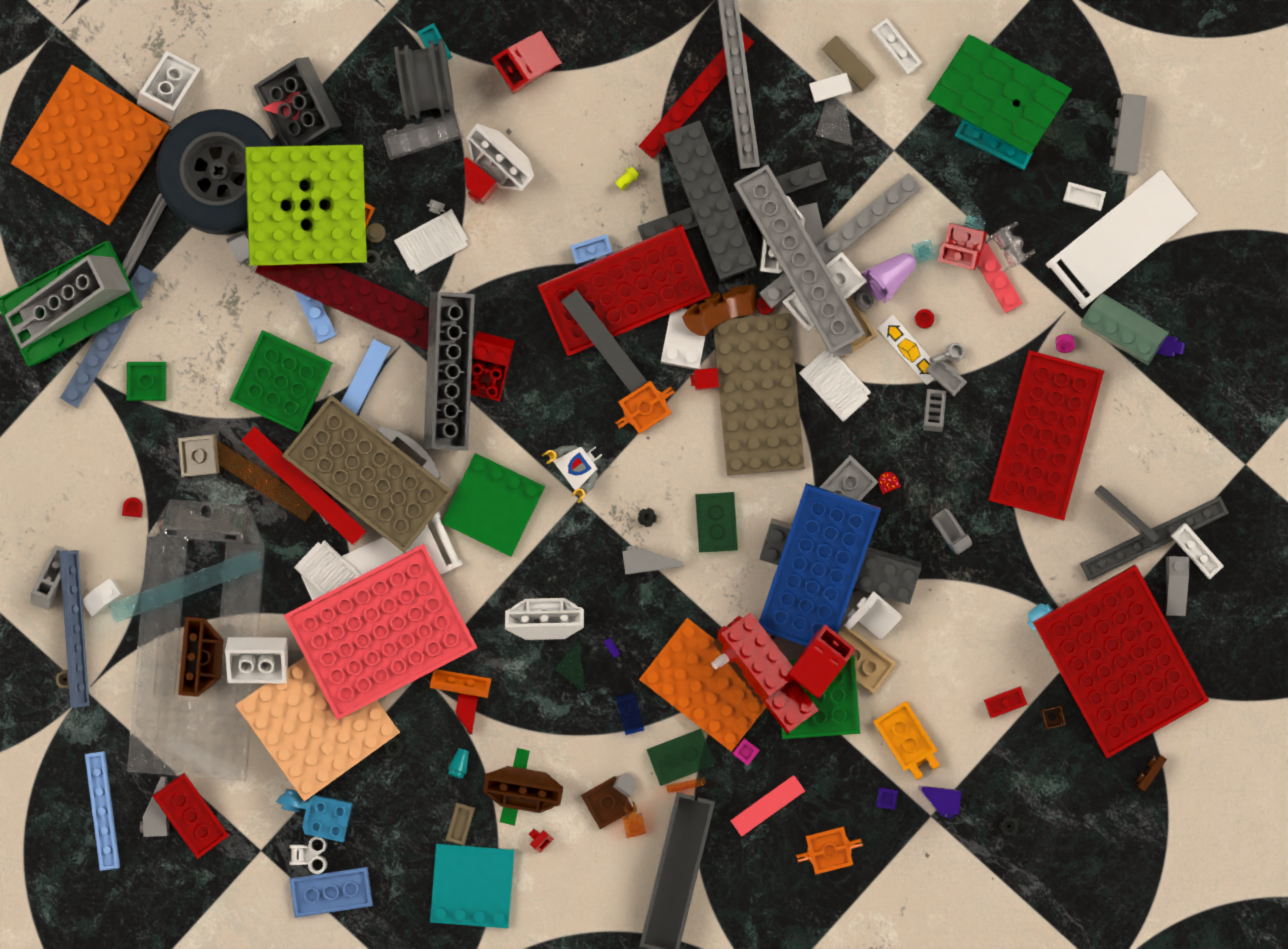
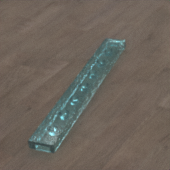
[108,549,263,623]

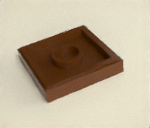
[581,776,634,829]

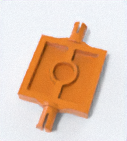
[615,381,675,435]
[796,827,863,875]

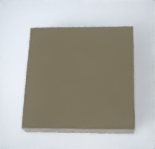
[178,434,220,477]

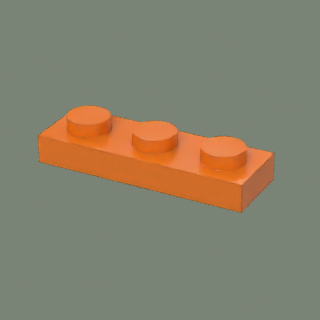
[430,669,491,698]

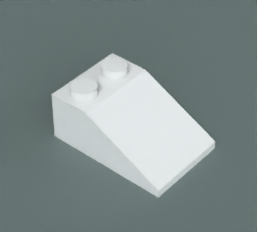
[137,51,201,123]
[661,308,705,370]

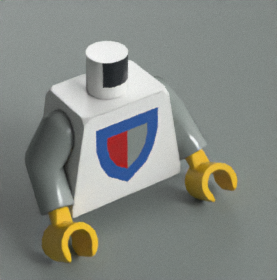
[542,445,602,503]

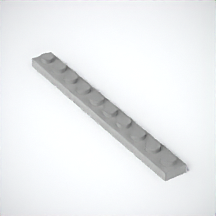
[717,0,760,169]
[759,173,921,309]

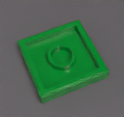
[126,362,167,401]

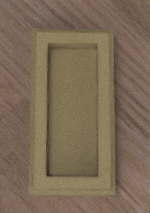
[446,803,475,846]

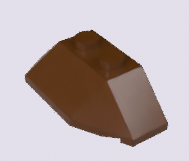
[178,617,224,697]
[483,766,563,813]

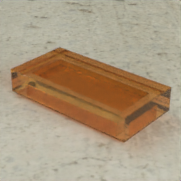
[666,777,706,793]

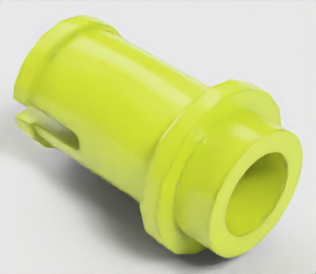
[614,166,639,191]

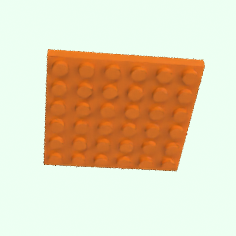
[11,65,171,226]

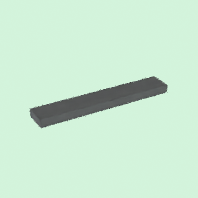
[561,289,647,393]

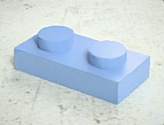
[570,234,613,265]

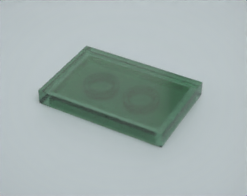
[695,492,738,553]
[646,728,715,786]

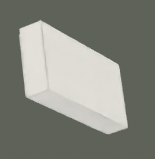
[809,73,852,103]
[1063,182,1106,211]

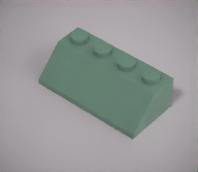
[1081,293,1169,365]

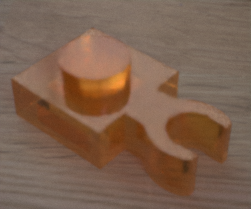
[622,801,646,838]

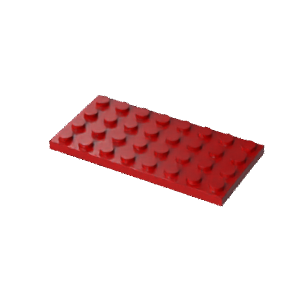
[537,224,711,356]
[988,350,1104,521]

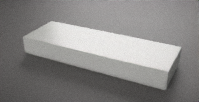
[871,18,923,76]
[1170,523,1224,579]

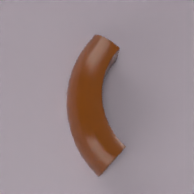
[682,285,756,336]

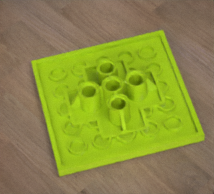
[245,145,367,266]

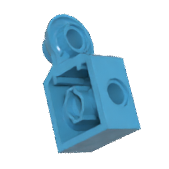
[276,789,353,842]

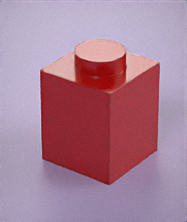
[690,368,719,391]

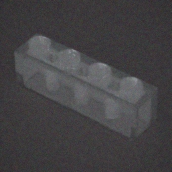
[382,112,464,160]

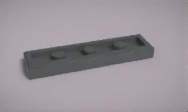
[1095,485,1159,545]

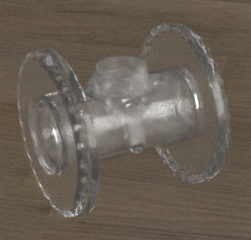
[985,222,1035,272]

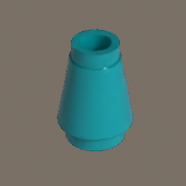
[448,748,469,779]

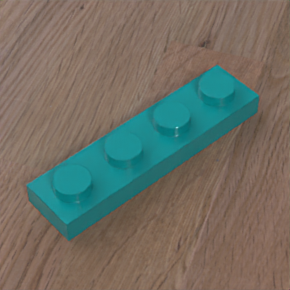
[954,119,1033,171]

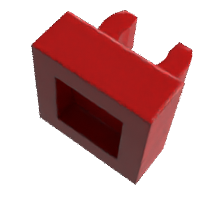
[529,828,553,853]

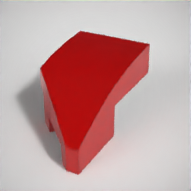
[456,693,478,735]

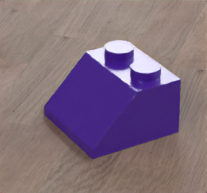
[919,786,961,818]

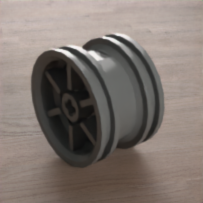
[394,39,455,120]

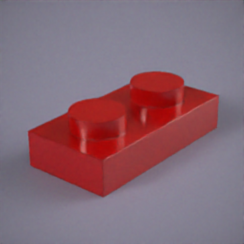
[984,686,1028,718]

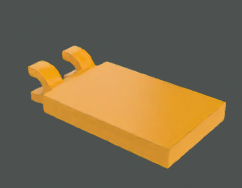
[873,701,940,780]

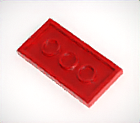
[152,773,229,859]

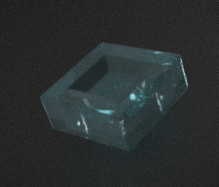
[963,214,986,230]
[911,239,936,264]

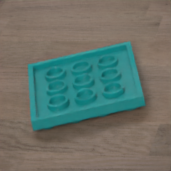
[430,843,515,929]

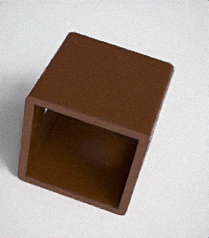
[1040,706,1066,729]

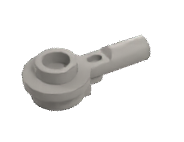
[929,343,964,365]

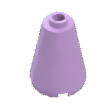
[861,253,916,303]

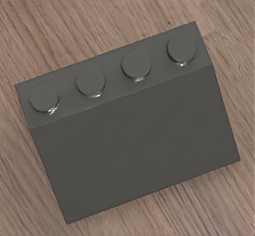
[254,57,342,146]

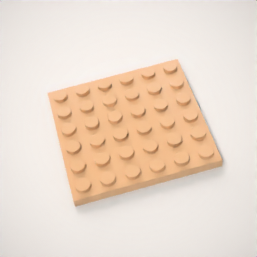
[235,657,400,801]

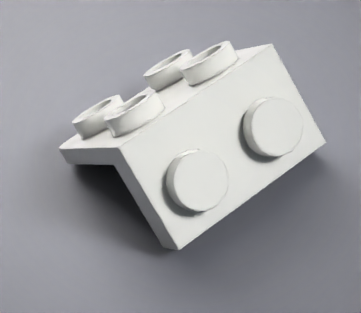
[844,591,902,639]

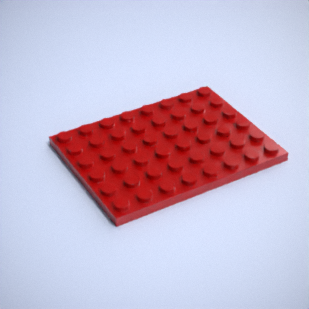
[1032,565,1209,758]

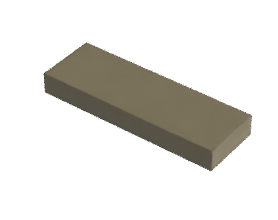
[822,36,876,91]

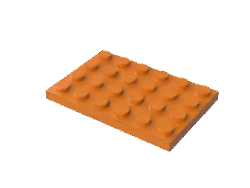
[639,618,766,752]

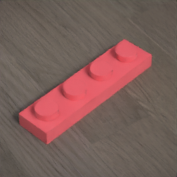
[977,240,1023,314]

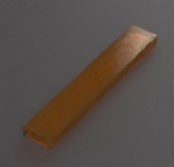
[217,441,314,522]

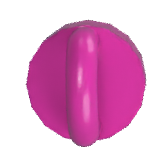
[1055,334,1075,353]

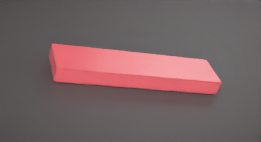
[730,775,805,836]

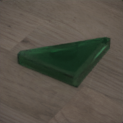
[555,641,585,691]

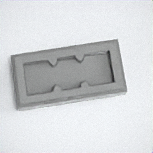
[925,361,967,397]

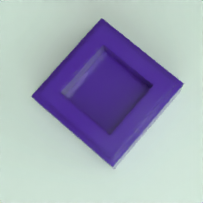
[604,638,620,658]
[876,787,898,810]

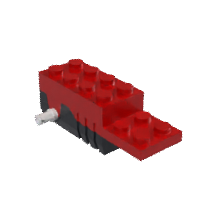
[711,612,819,734]

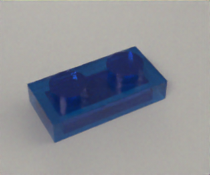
[615,693,644,735]

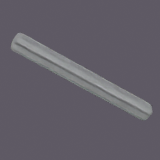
[121,193,166,277]

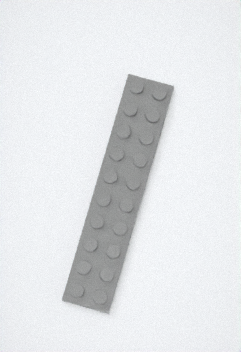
[733,164,865,354]

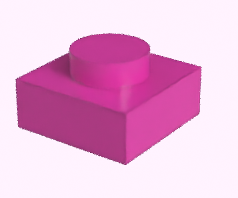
[732,738,760,766]

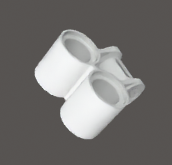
[289,837,328,874]

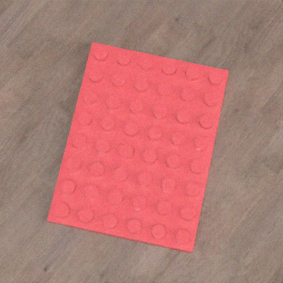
[283,544,477,720]

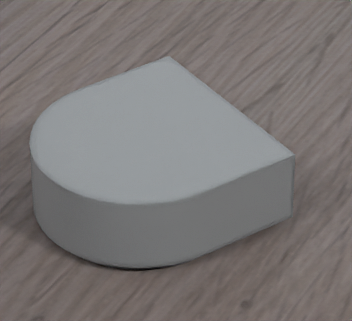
[613,773,636,798]

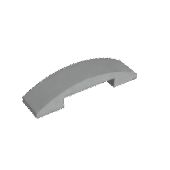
[377,427,441,480]

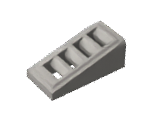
[923,389,946,432]

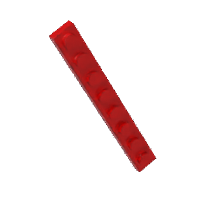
[638,32,754,159]

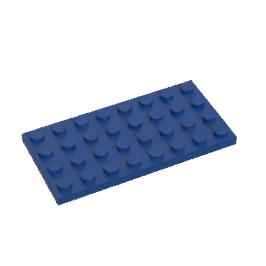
[759,483,881,646]

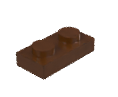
[1136,754,1167,791]

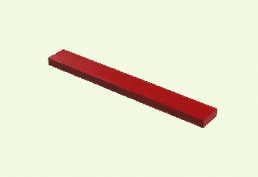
[241,426,367,546]

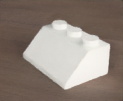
[225,637,288,683]

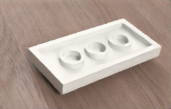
[782,252,867,332]

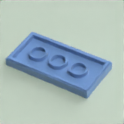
[289,867,373,918]

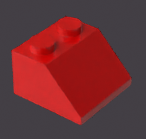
[464,157,498,204]

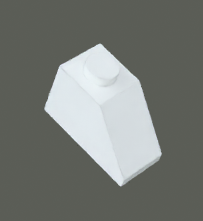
[82,578,124,617]

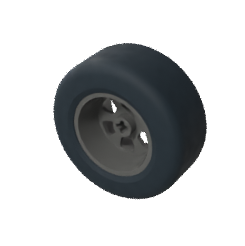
[156,109,275,235]

